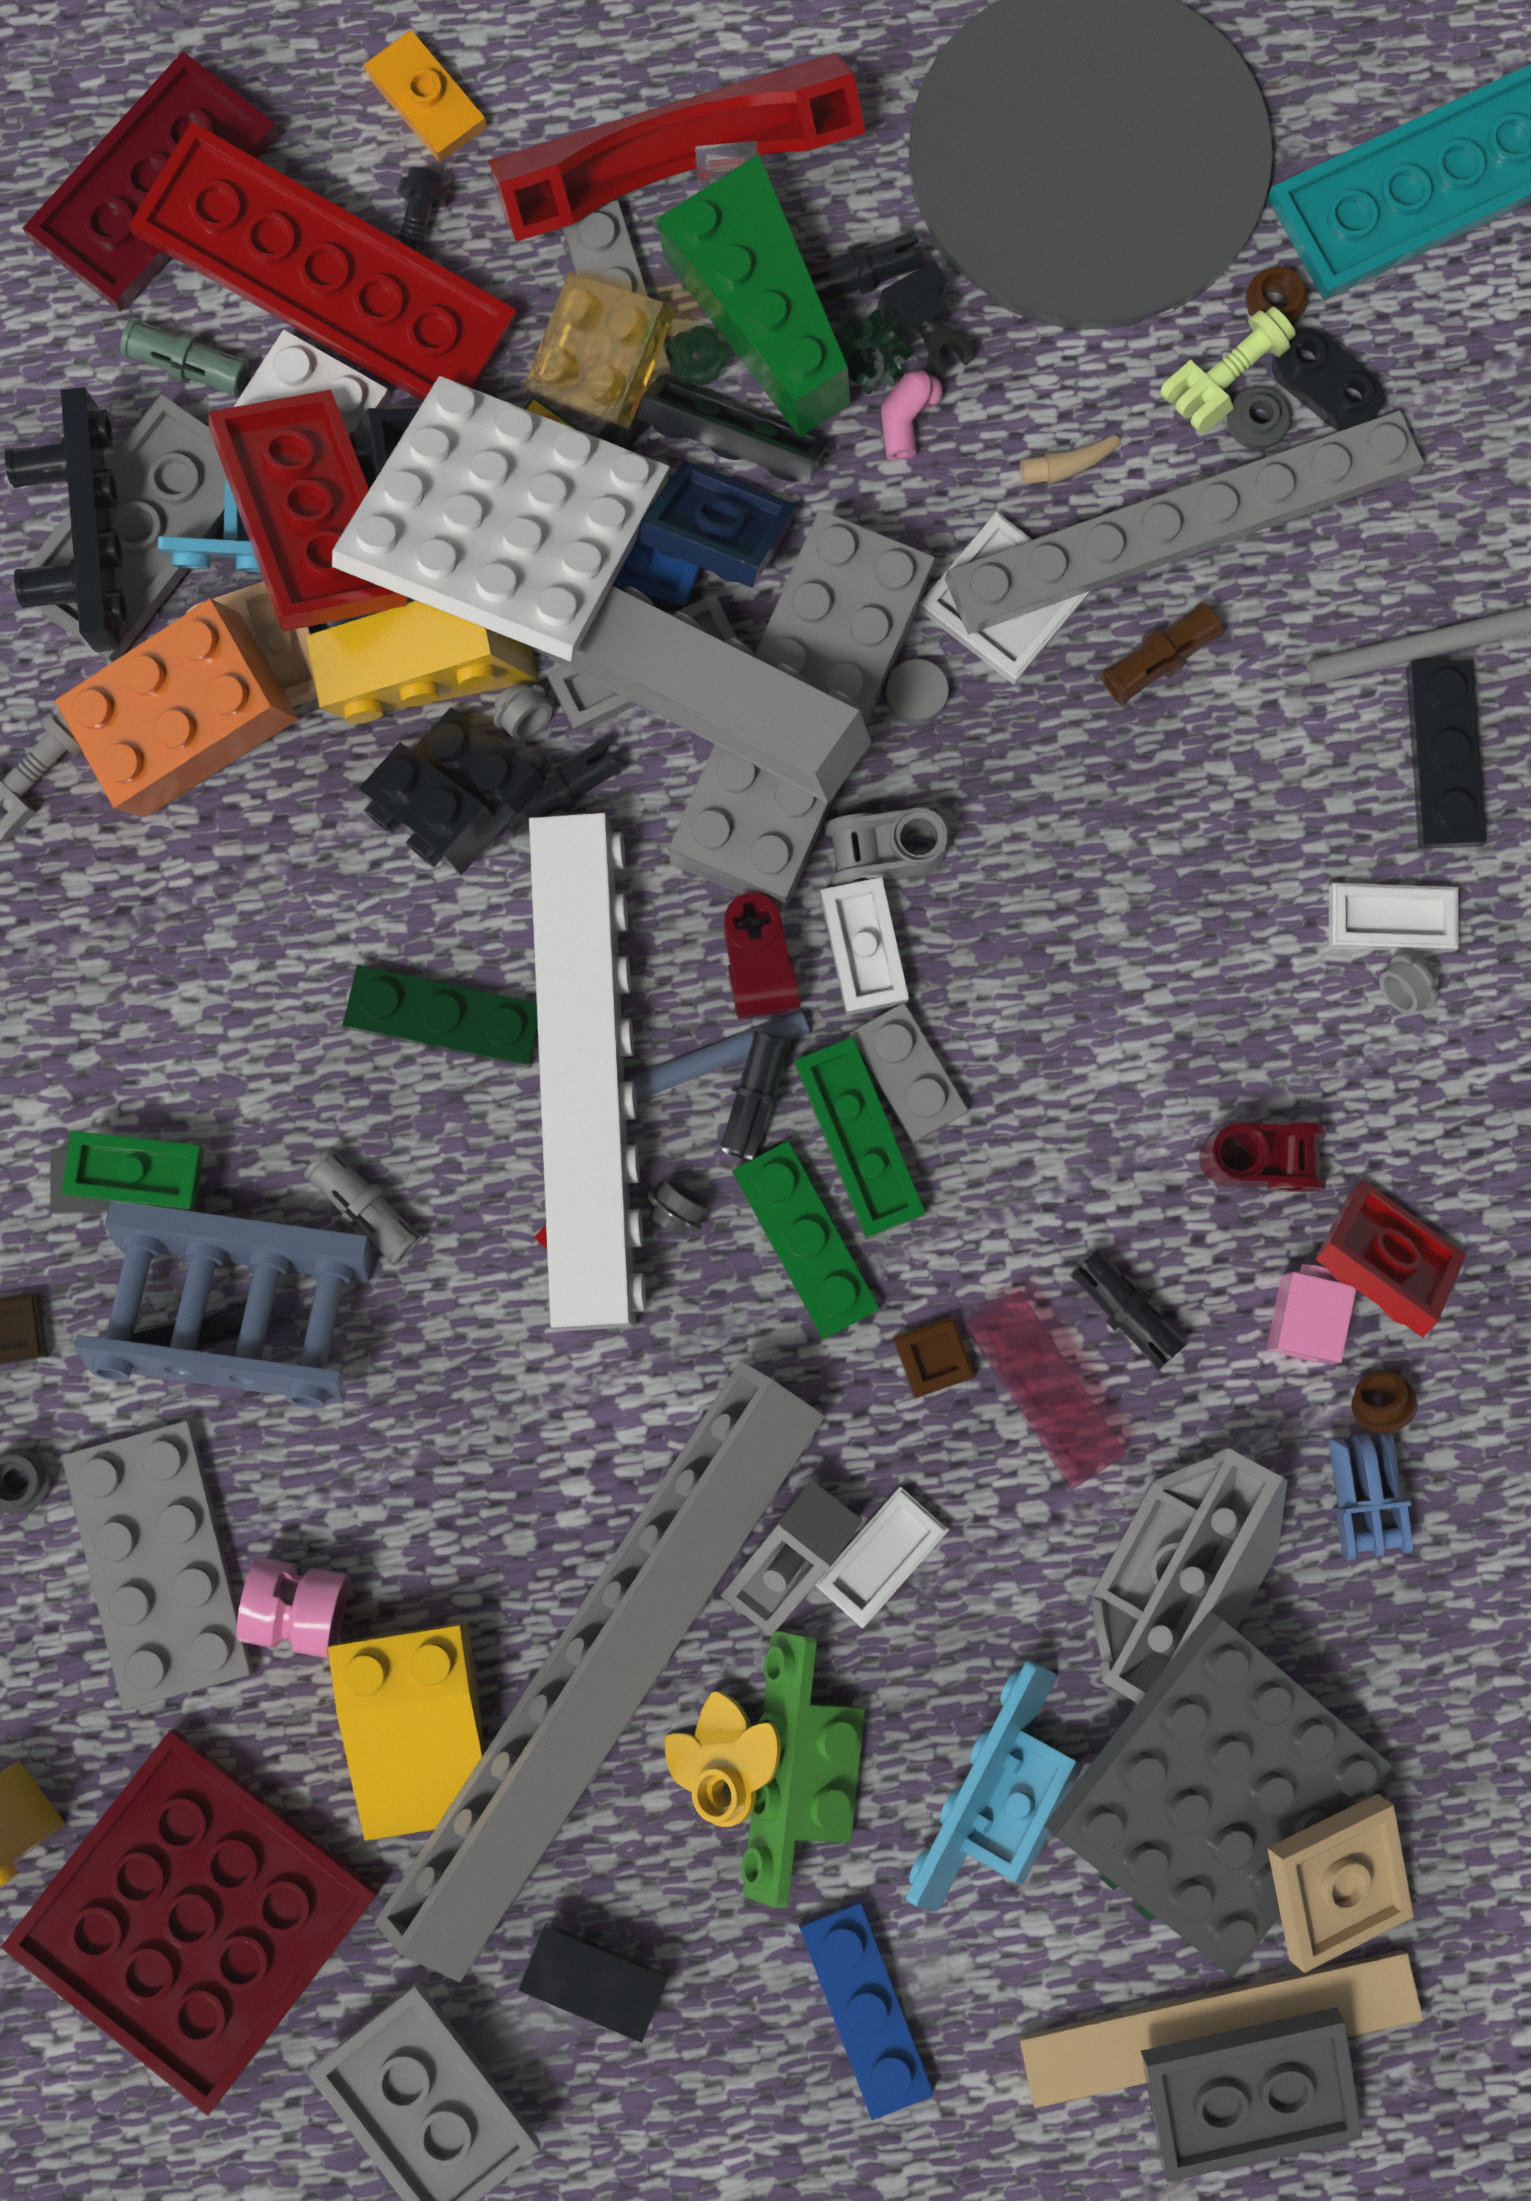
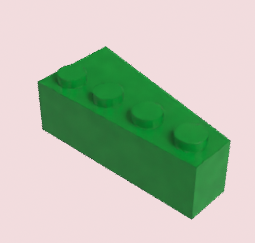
[656,154,850,437]

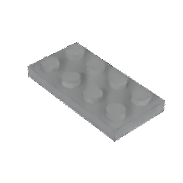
[10,394,227,663]
[61,1421,254,1711]

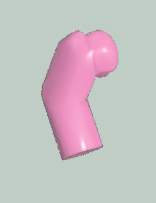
[881,370,942,460]

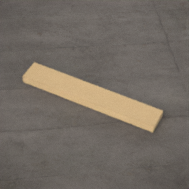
[1018,1949,1424,2108]

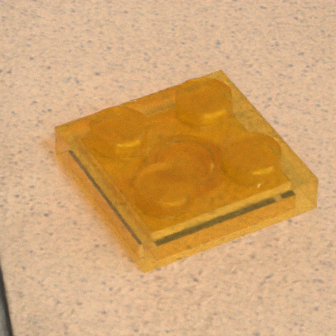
[523,272,676,429]

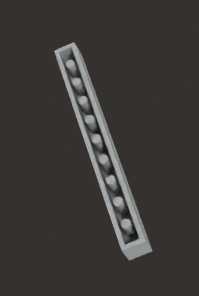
[374,1361,825,1982]

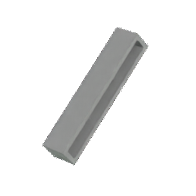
[526,586,871,804]

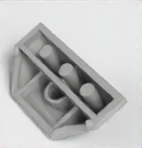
[1091,1448,1288,1704]

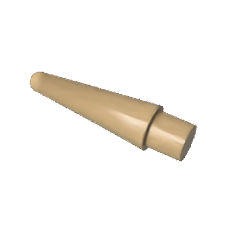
[1020,435,1120,485]

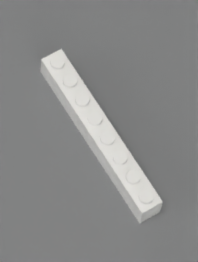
[529,813,646,1332]

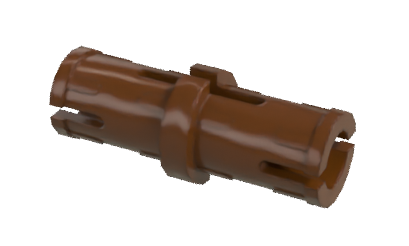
[1100,602,1224,705]

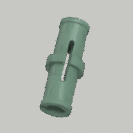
[120,317,251,398]

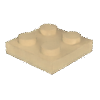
[1267,1794,1414,1973]

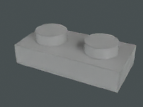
[849,1002,968,1145]

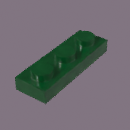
[342,964,538,1069]

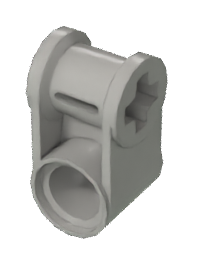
[824,808,947,887]

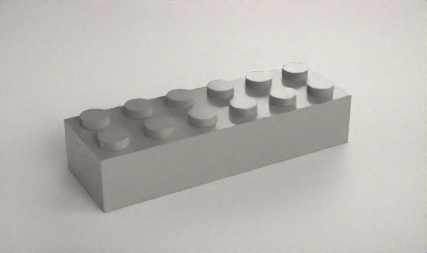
[668,509,935,913]

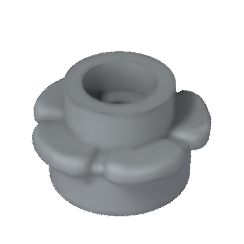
[494,684,552,742]
[1379,954,1439,1015]

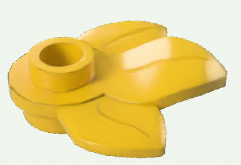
[665,1691,781,1827]

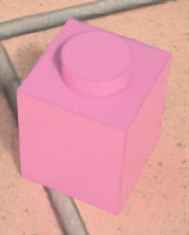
[1266,1264,1356,1365]

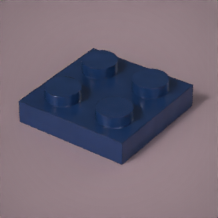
[636,460,798,588]

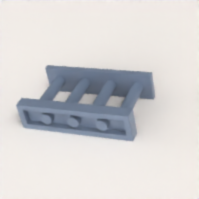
[74,1200,373,1408]

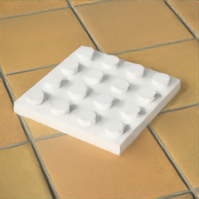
[332,376,670,662]

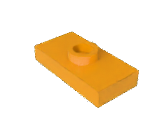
[363,30,487,163]

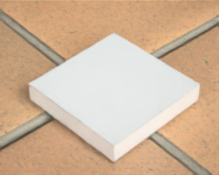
[918,512,1091,685]

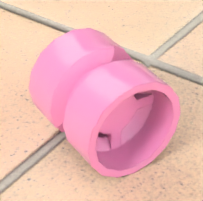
[236,1557,349,1659]

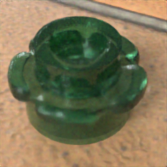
[669,326,729,385]

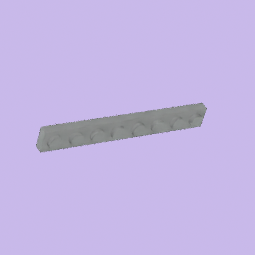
[945,410,1425,635]

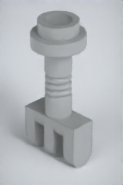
[0,710,82,842]

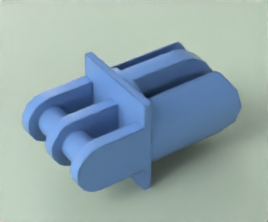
[1328,1432,1413,1561]

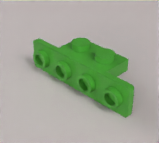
[741,1631,865,1908]

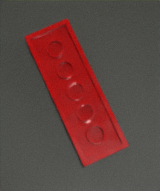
[129,121,516,402]

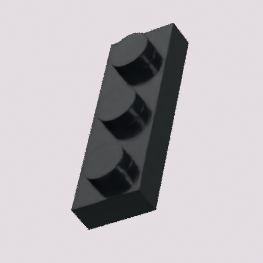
[636,374,831,484]
[1406,660,1486,849]

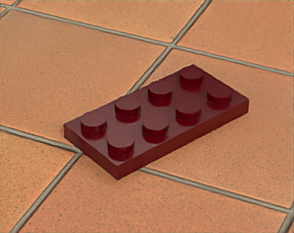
[22,51,279,312]

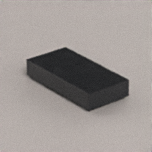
[518,1923,668,2043]

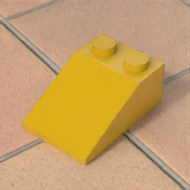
[328,1621,486,1841]

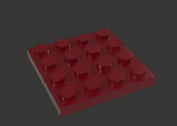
[0,1728,380,2116]

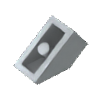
[720,1480,863,1636]

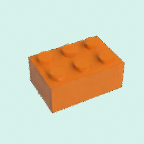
[54,598,299,817]

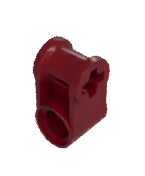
[724,893,800,1021]
[1199,1122,1326,1192]

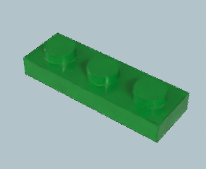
[794,1037,926,1240]
[732,1141,880,1340]

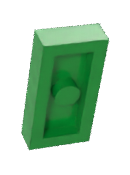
[61,1130,204,1212]

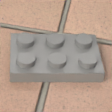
[307,1981,541,2201]

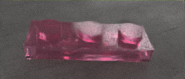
[964,1290,1127,1490]

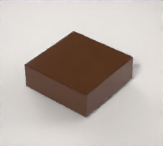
[893,1317,975,1399]

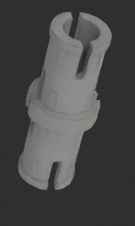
[303,1147,423,1266]

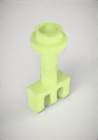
[1160,307,1296,433]

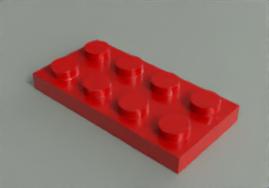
[209,389,407,632]

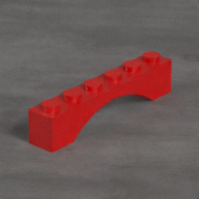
[488,53,866,242]

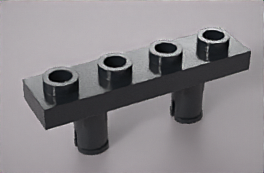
[5,387,128,652]

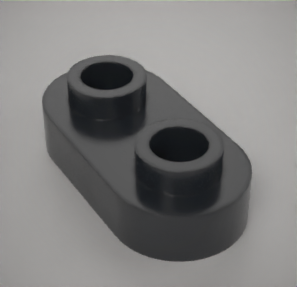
[1271,328,1384,431]

